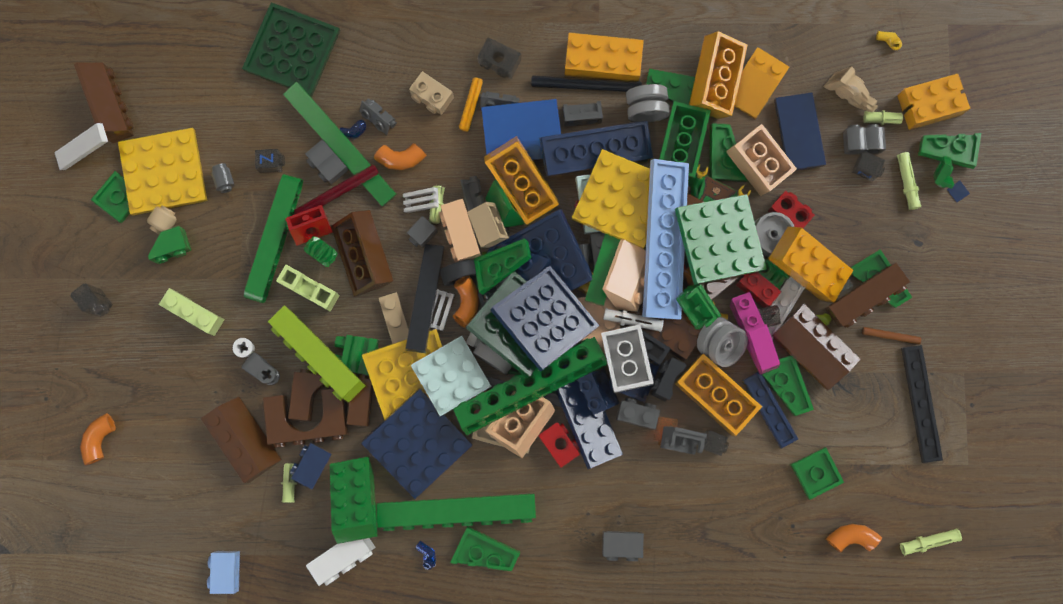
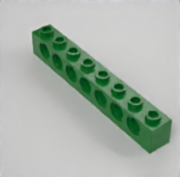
[453,337,608,435]

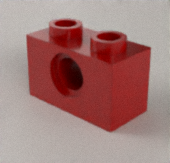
[286,205,333,246]
[735,272,782,309]
[538,422,580,468]

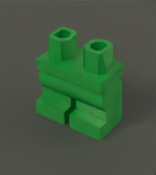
[334,335,379,376]

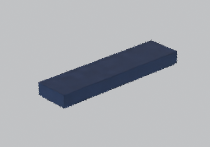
[742,372,798,449]

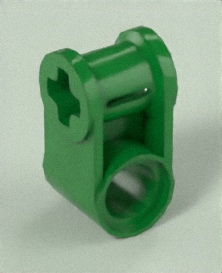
[758,259,790,290]

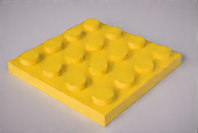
[118,128,207,216]
[572,149,650,249]
[362,329,442,420]

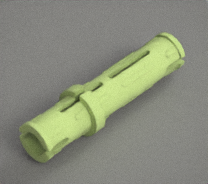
[897,152,921,210]
[900,528,962,556]

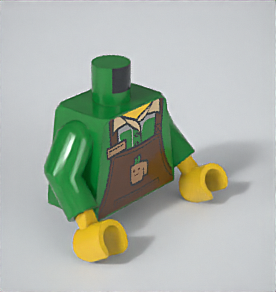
[690,164,751,202]

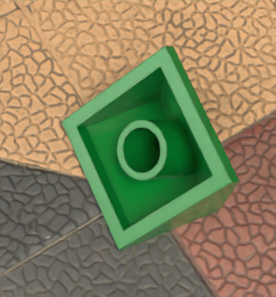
[485,180,525,227]

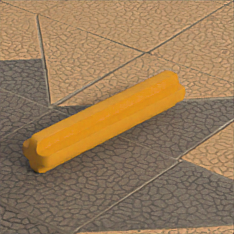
[459,77,483,132]

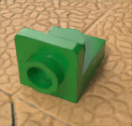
[933,155,954,189]

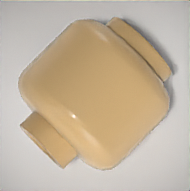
[147,205,177,234]

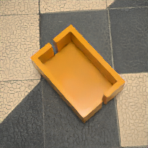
[897,74,970,130]

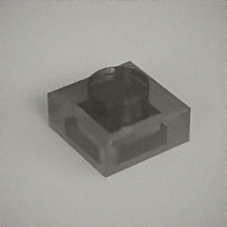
[758,305,781,327]

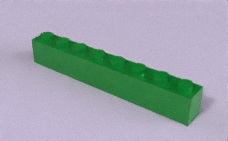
[377,493,536,531]

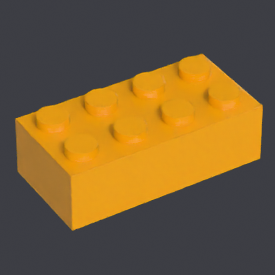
[689,31,748,119]
[565,33,644,81]
[484,136,559,225]
[769,226,853,303]
[674,353,762,436]

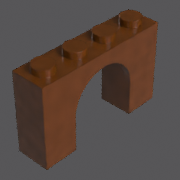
[288,369,373,427]
[263,389,349,448]

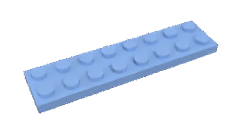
[642,159,689,320]

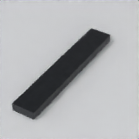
[406,244,444,353]
[901,345,943,463]

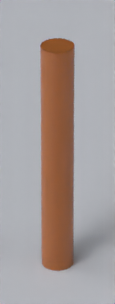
[862,327,922,345]

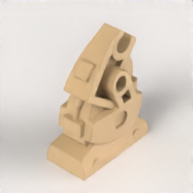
[823,66,878,112]

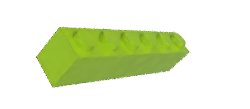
[268,305,366,402]

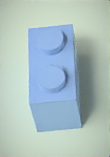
[207,551,240,594]

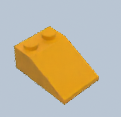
[734,47,789,119]

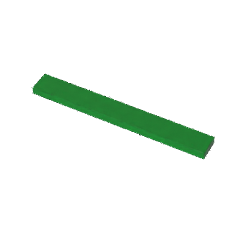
[283,82,397,207]

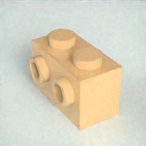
[409,71,454,115]
[467,202,509,248]

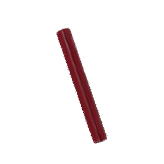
[294,165,379,214]

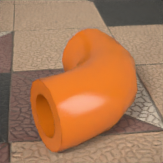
[374,143,427,170]
[453,276,480,329]
[80,413,116,465]
[825,524,882,552]

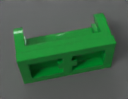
[676,284,721,330]

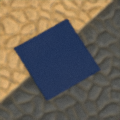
[947,181,970,202]

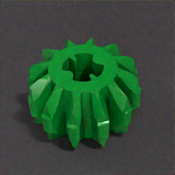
[303,236,338,267]

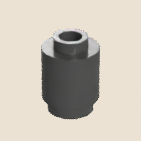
[211,164,235,193]

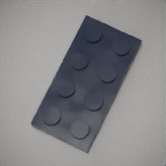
[774,92,826,171]

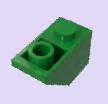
[148,226,192,264]

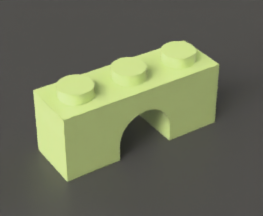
[276,265,340,312]
[159,288,225,336]

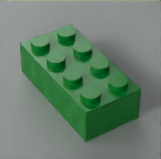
[659,101,711,187]
[330,457,377,544]

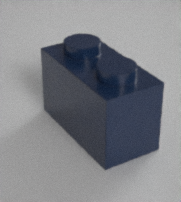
[289,443,332,490]

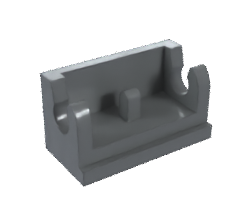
[563,101,603,126]
[660,426,707,455]

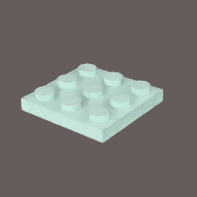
[411,336,491,416]

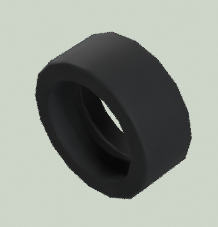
[440,259,477,286]

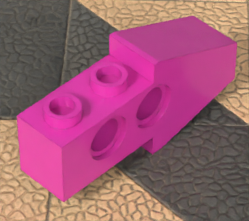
[730,292,780,375]

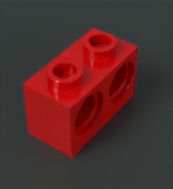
[768,190,815,229]

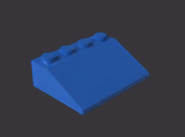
[481,99,561,160]

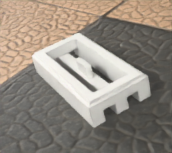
[403,187,439,213]
[431,289,454,331]

